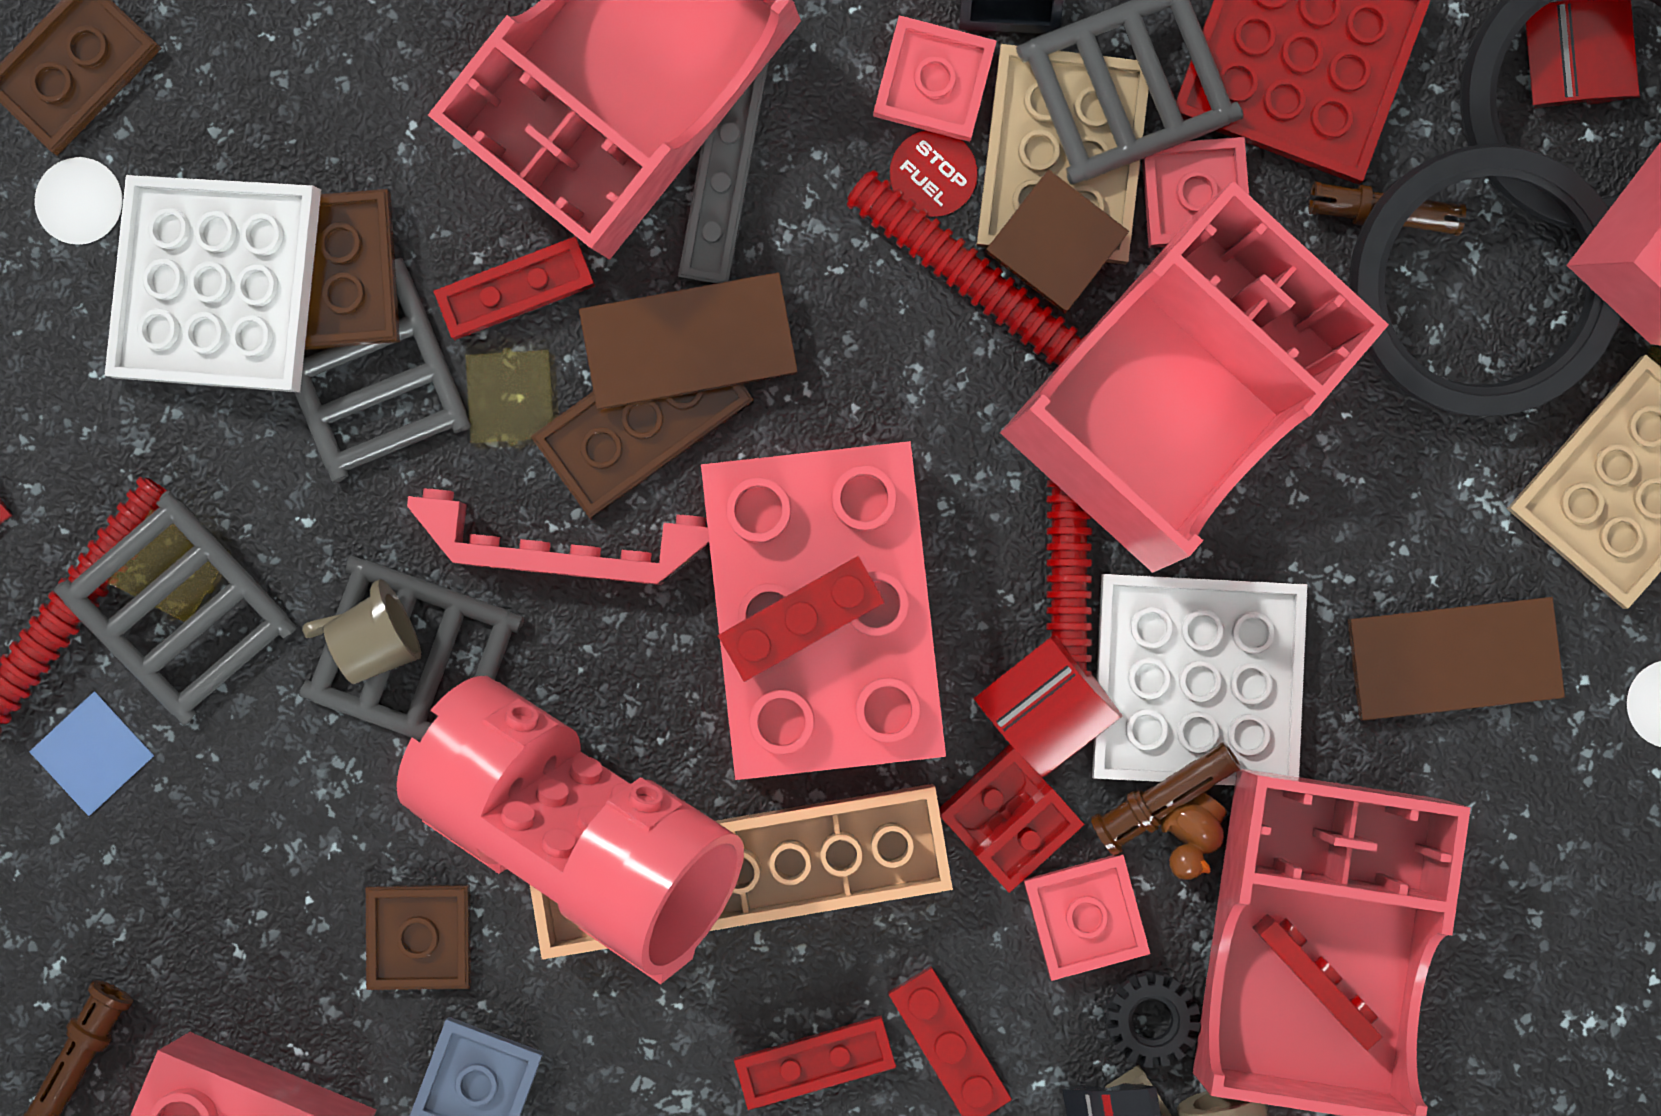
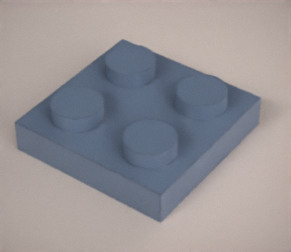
[410,1017,544,1116]

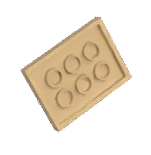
[976,44,1149,265]
[1507,355,1661,609]

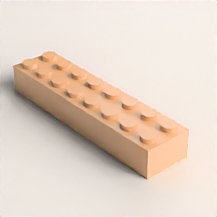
[530,784,953,959]

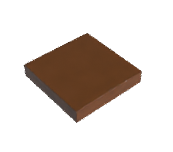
[985,169,1129,314]
[366,884,471,990]

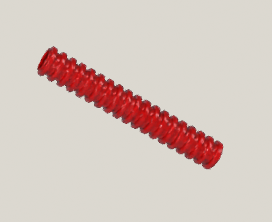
[847,170,1085,366]
[0,477,167,734]
[1046,480,1092,677]

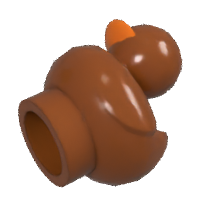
[1161,793,1227,880]

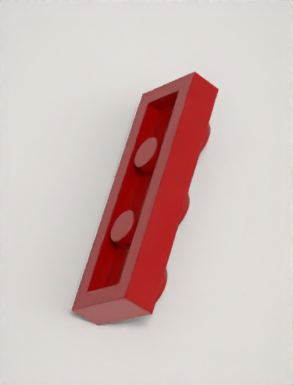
[434,236,595,340]
[718,556,885,682]
[1252,914,1382,1051]
[888,966,1012,1116]
[734,1015,896,1110]

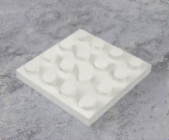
[104,175,321,393]
[1092,574,1307,786]

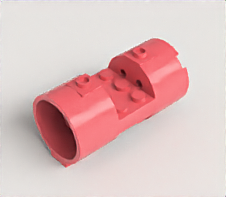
[397,676,744,984]

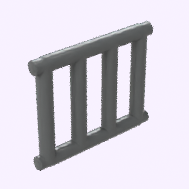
[1016,0,1244,185]
[295,258,471,483]
[53,491,297,725]
[299,556,524,741]

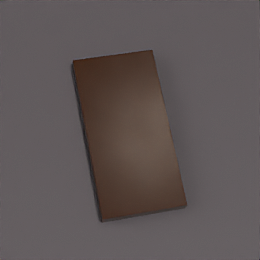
[579,272,798,411]
[530,384,754,519]
[1347,597,1565,720]

